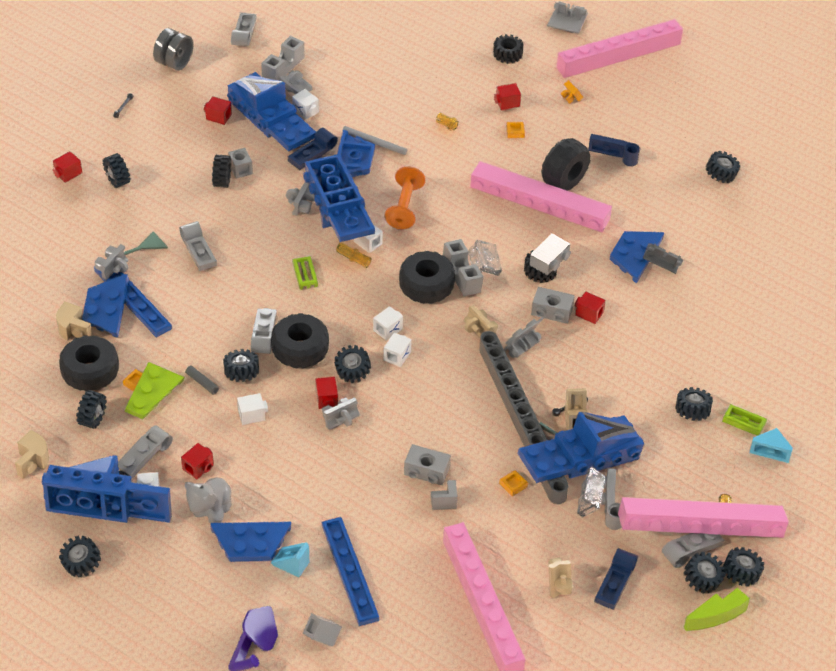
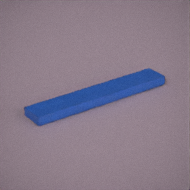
[94,266,172,338]
[321,517,379,627]

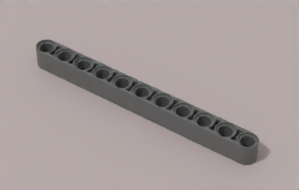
[479,331,568,504]

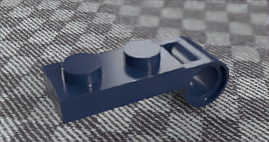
[288,128,338,170]
[588,134,640,166]
[594,548,638,610]

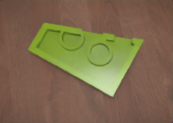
[124,362,185,419]

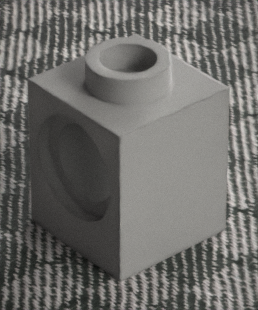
[228,148,253,179]

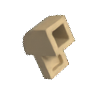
[56,301,92,340]
[565,388,588,430]
[15,429,49,479]

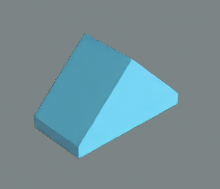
[749,428,793,463]
[271,542,310,577]

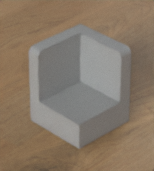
[431,480,457,510]
[303,613,342,646]

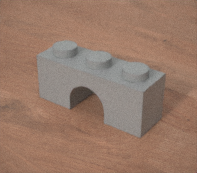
[261,36,305,81]
[443,239,483,296]

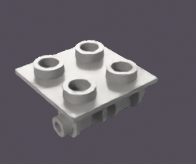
[547,1,588,34]
[504,317,544,358]

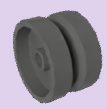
[153,28,194,71]

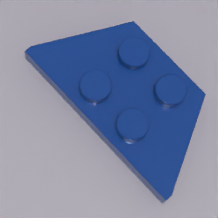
[337,130,375,177]
[610,231,664,283]
[82,274,129,338]
[211,522,291,562]

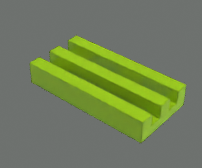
[292,256,318,290]
[722,404,767,436]

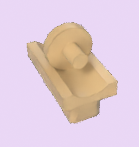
[464,305,498,337]
[548,557,573,598]

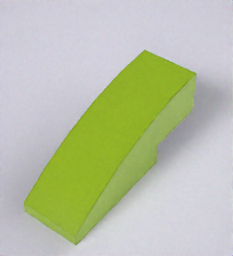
[684,588,750,631]

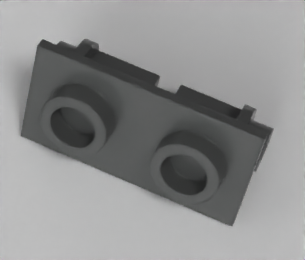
[643,243,683,274]

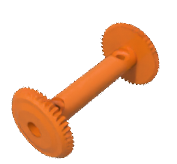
[384,166,426,230]

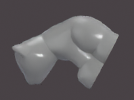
[185,477,232,523]

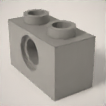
[531,287,575,324]
[404,444,451,486]

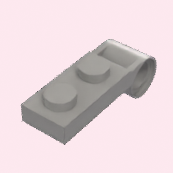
[231,12,257,47]
[179,221,217,271]
[251,308,277,354]
[118,425,173,479]
[601,468,622,530]
[662,533,725,568]

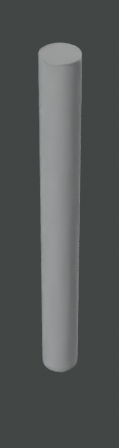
[342,126,407,155]

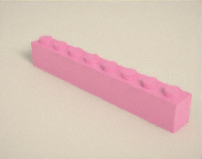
[556,19,683,78]
[470,161,612,232]
[618,497,789,538]
[443,522,525,671]

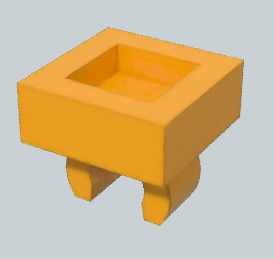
[561,80,584,103]

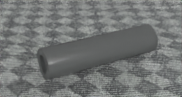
[185,365,219,395]

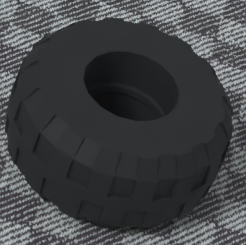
[541,138,591,191]
[399,251,455,304]
[271,313,329,369]
[59,335,119,391]

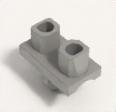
[280,71,312,94]
[286,182,315,216]
[95,244,128,280]
[322,397,360,430]

